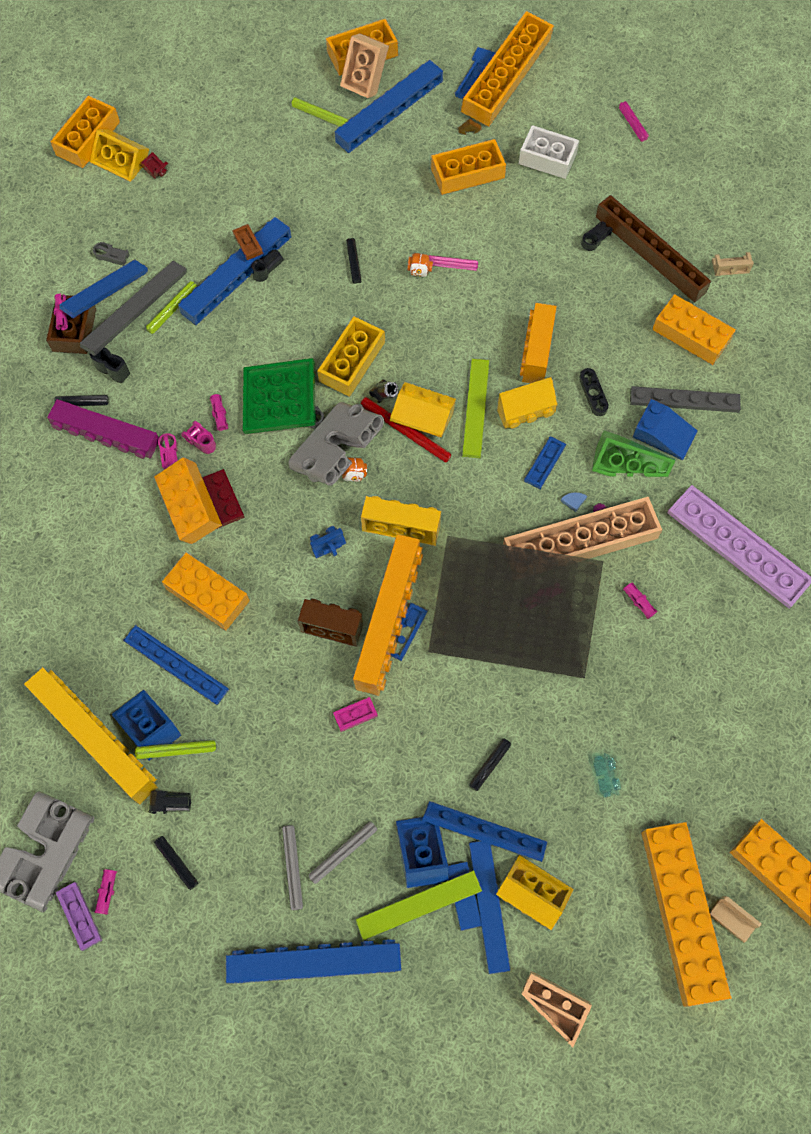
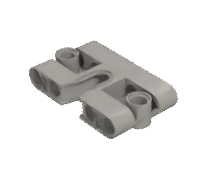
[289,402,384,486]
[0,791,94,913]

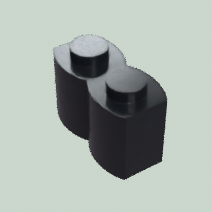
[89,347,130,383]

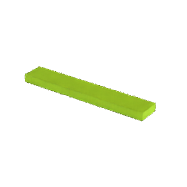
[462,359,489,459]
[356,871,482,940]

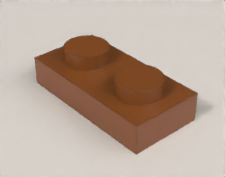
[232,224,263,260]

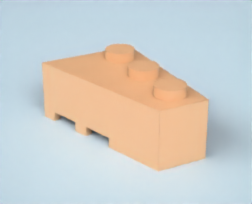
[521,971,592,1047]

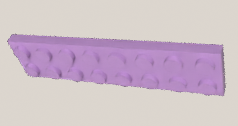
[667,485,811,609]

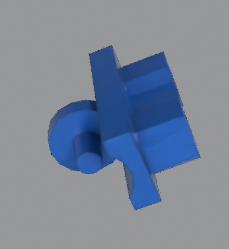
[310,526,346,559]

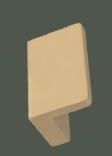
[710,896,761,943]

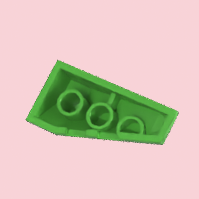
[592,430,676,477]

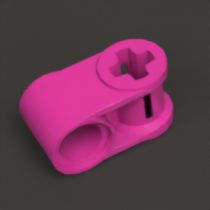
[181,421,216,454]

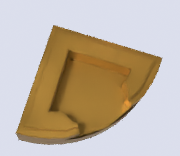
[458,119,481,135]

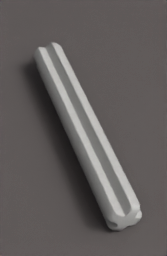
[308,822,377,884]
[282,825,303,911]

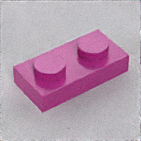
[333,697,378,732]

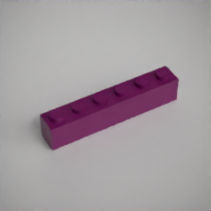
[47,400,159,459]

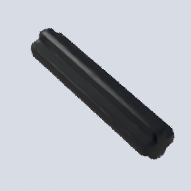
[346,238,362,284]
[54,394,109,406]
[469,738,511,791]
[154,836,198,890]

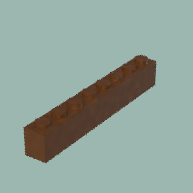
[596,195,711,303]

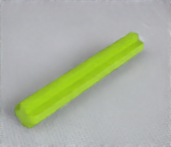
[291,97,349,127]
[146,281,197,334]
[135,740,216,759]

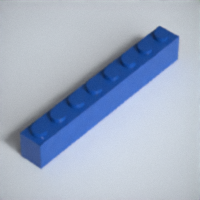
[335,60,443,153]
[178,217,291,326]
[226,939,402,984]

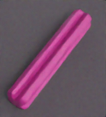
[619,101,649,142]
[429,255,478,271]

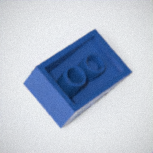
[633,399,698,461]
[111,690,181,761]
[396,817,448,888]

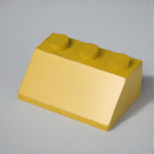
[90,129,149,182]
[497,377,557,428]
[390,382,456,438]
[496,855,574,930]

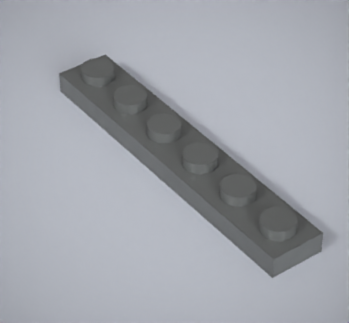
[630,386,741,413]

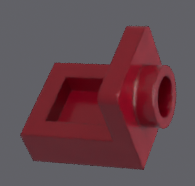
[140,152,169,179]

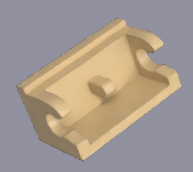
[712,252,754,276]

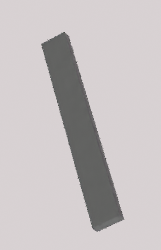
[80,261,187,356]

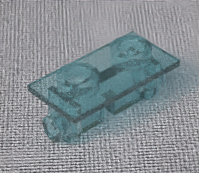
[593,753,621,798]

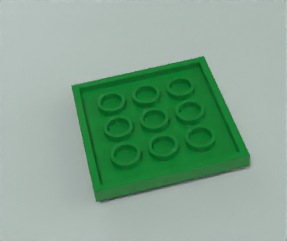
[243,358,315,434]

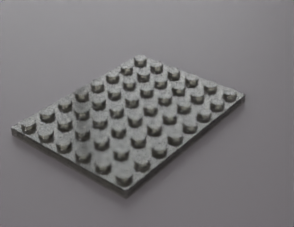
[428,536,603,678]

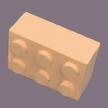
[340,34,389,98]

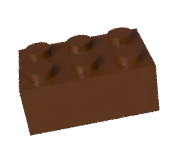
[46,295,97,354]
[297,598,363,647]

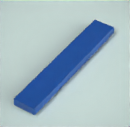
[60,260,148,318]
[123,625,229,705]
[422,801,547,862]
[469,841,510,974]

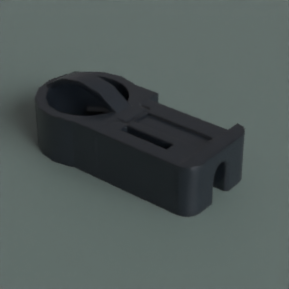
[581,221,613,251]

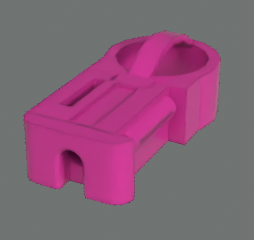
[158,433,178,470]

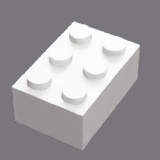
[519,125,579,179]

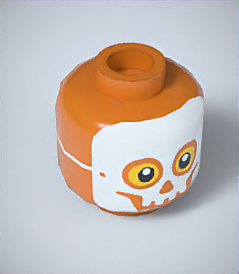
[407,253,433,277]
[342,457,367,482]

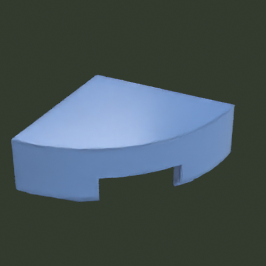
[561,492,587,512]

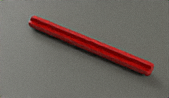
[361,397,452,463]

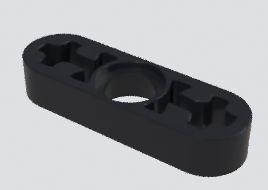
[579,368,609,416]

